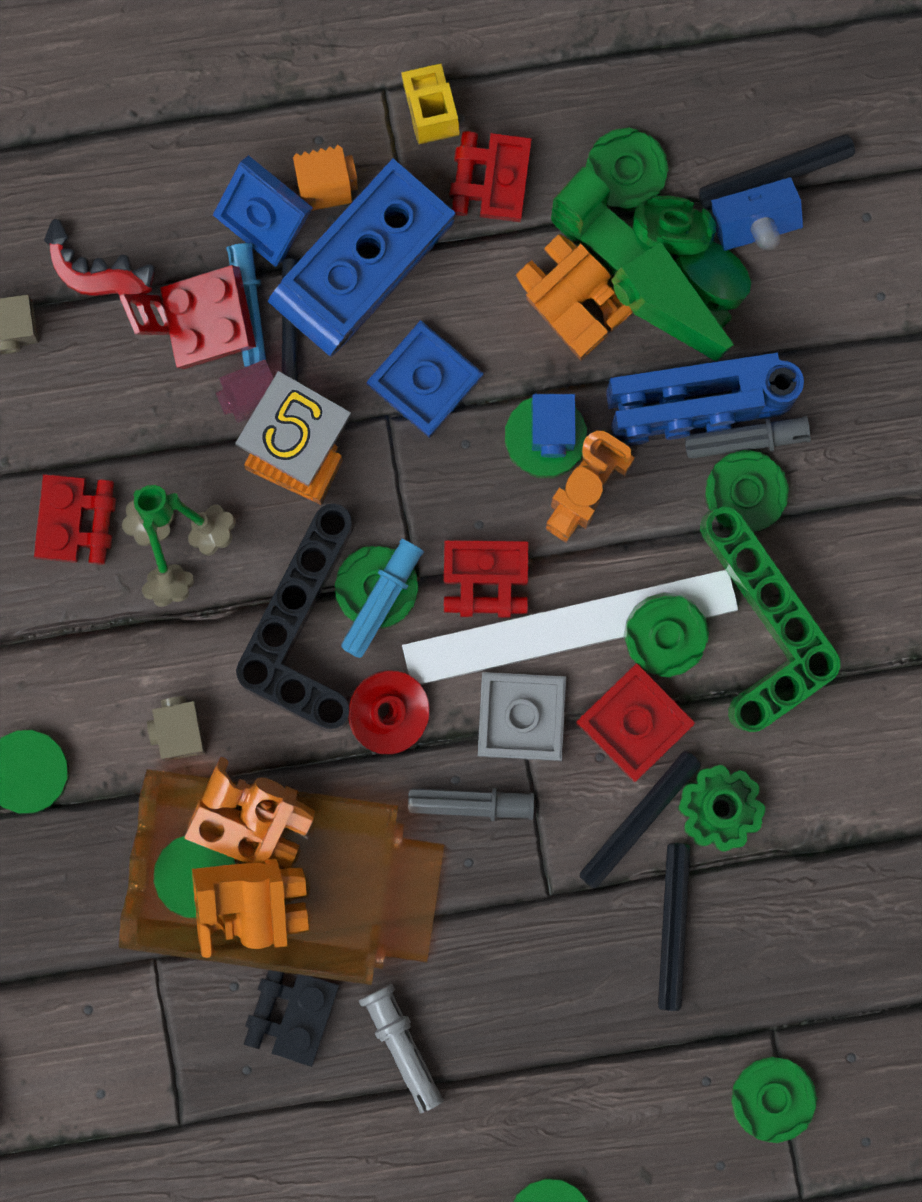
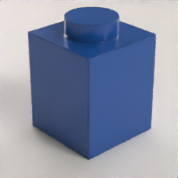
[531,394,575,458]

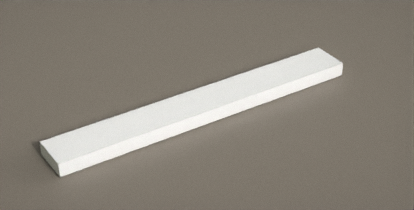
[402,570,738,685]

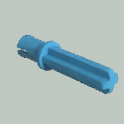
[226,243,266,369]
[341,539,424,658]

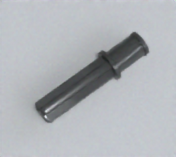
[685,416,811,459]
[408,788,534,821]

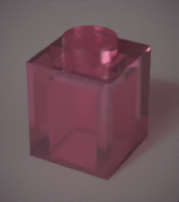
[215,359,273,423]

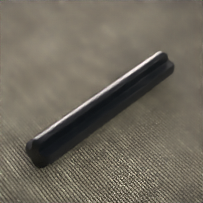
[698,134,856,210]
[579,751,701,889]
[658,843,690,1011]

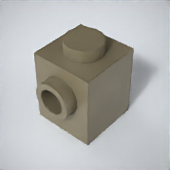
[0,295,39,355]
[147,696,206,762]

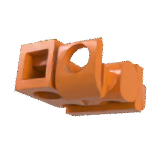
[516,234,633,361]
[546,431,635,543]
[184,757,315,869]
[192,858,309,958]

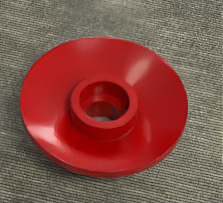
[348,670,429,754]

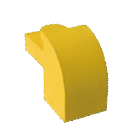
[401,63,460,145]

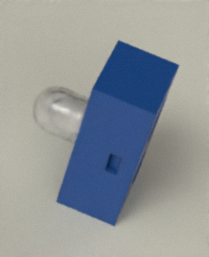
[711,177,803,251]

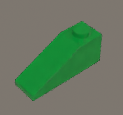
[611,242,734,361]

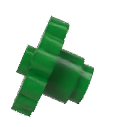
[678,765,765,852]

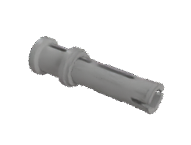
[359,984,444,1114]

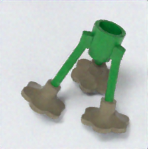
[122,485,236,607]

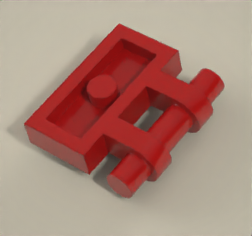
[449,131,532,223]
[34,474,117,565]
[444,541,528,618]

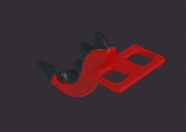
[44,218,170,335]

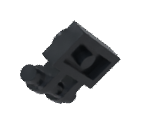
[243,963,339,1067]

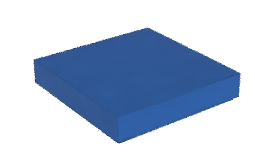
[213,155,313,267]
[366,320,484,438]

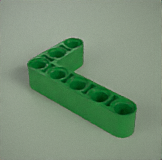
[551,167,732,329]
[700,507,840,732]

